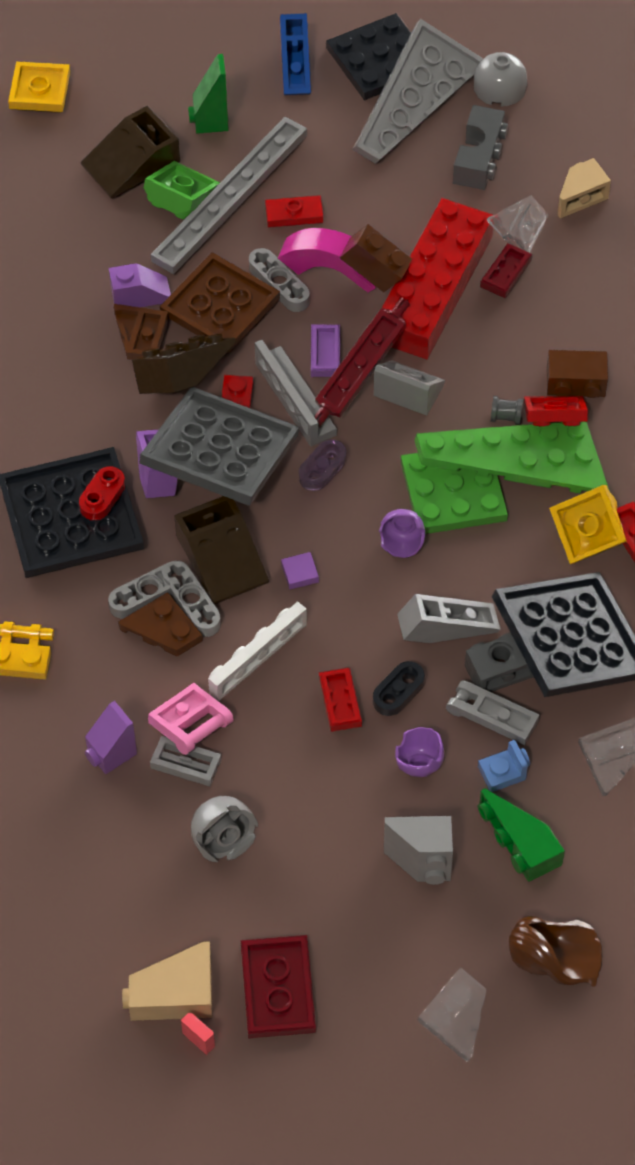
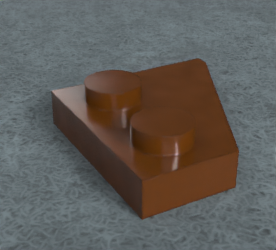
[113,304,169,360]

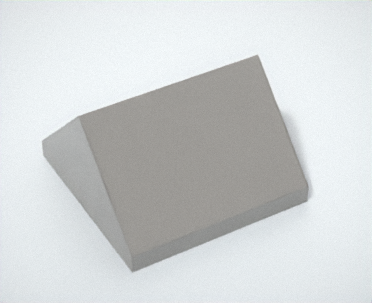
[374,360,445,416]

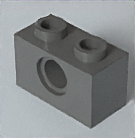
[465,633,534,692]

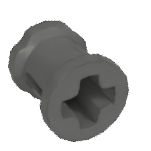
[490,395,523,425]

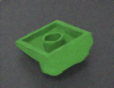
[143,161,220,219]

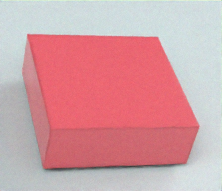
[181,1012,215,1055]

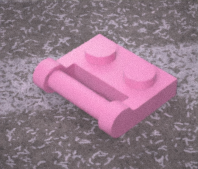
[148,683,234,755]

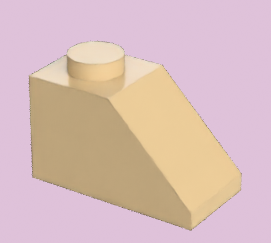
[558,158,611,218]

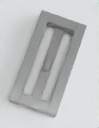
[150,736,222,787]

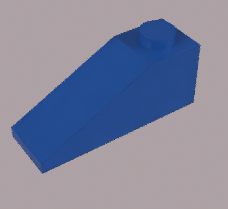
[280,13,311,95]

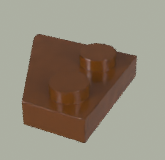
[118,592,203,657]

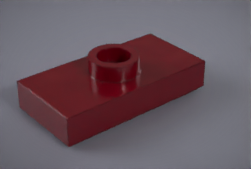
[480,243,533,298]

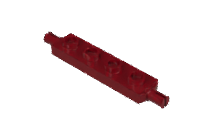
[314,297,410,428]

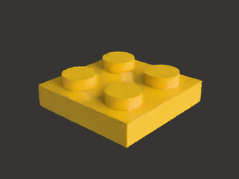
[8,61,70,112]

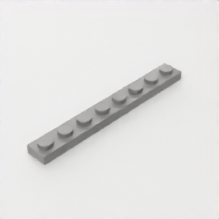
[150,117,307,275]

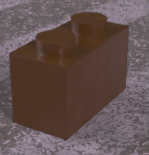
[339,224,412,293]
[547,350,608,398]

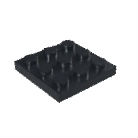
[326,13,411,100]

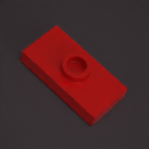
[265,195,323,227]
[319,667,362,732]

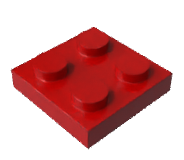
[524,396,588,426]

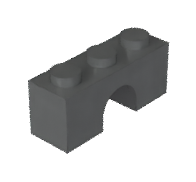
[453,105,508,190]

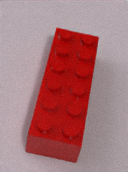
[382,198,494,360]

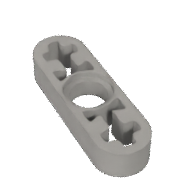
[249,248,310,312]

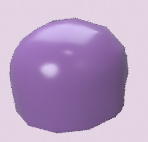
[379,509,425,558]
[395,727,444,777]

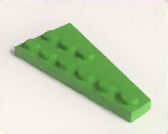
[414,422,609,494]

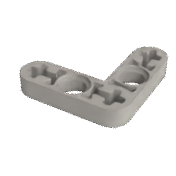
[108,561,221,637]

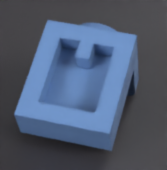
[478,740,530,792]

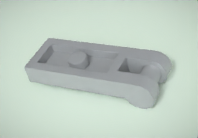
[446,680,540,745]

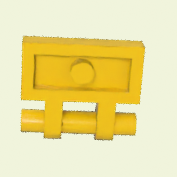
[0,621,54,680]

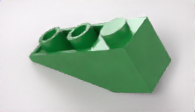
[477,788,565,882]

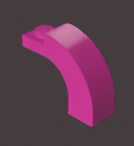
[278,228,376,293]

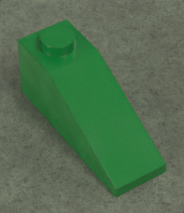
[188,54,228,134]

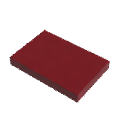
[240,935,316,1039]

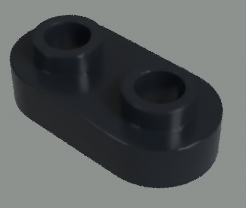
[373,661,425,716]

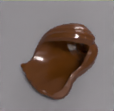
[509,916,602,987]

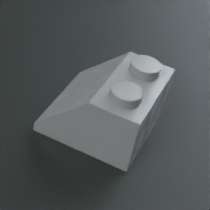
[384,816,453,885]

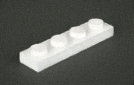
[208,601,307,701]

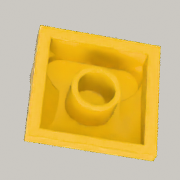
[549,485,627,564]

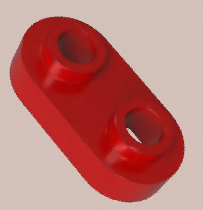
[79,466,125,520]

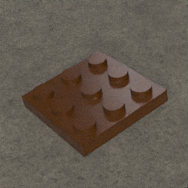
[159,252,280,354]

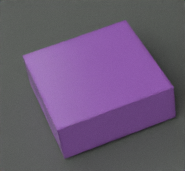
[281,552,319,590]

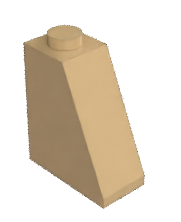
[122,941,212,1021]

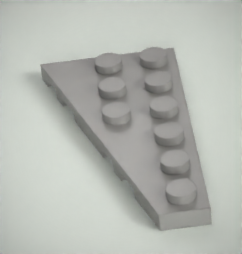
[352,19,483,164]

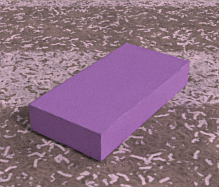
[311,324,340,377]

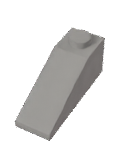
[397,594,500,643]

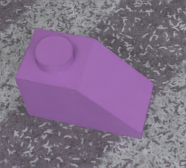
[109,263,171,307]
[136,430,177,498]
[85,701,137,774]

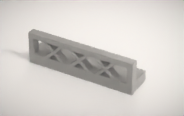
[255,340,337,447]

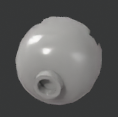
[474,52,527,106]
[191,796,258,862]

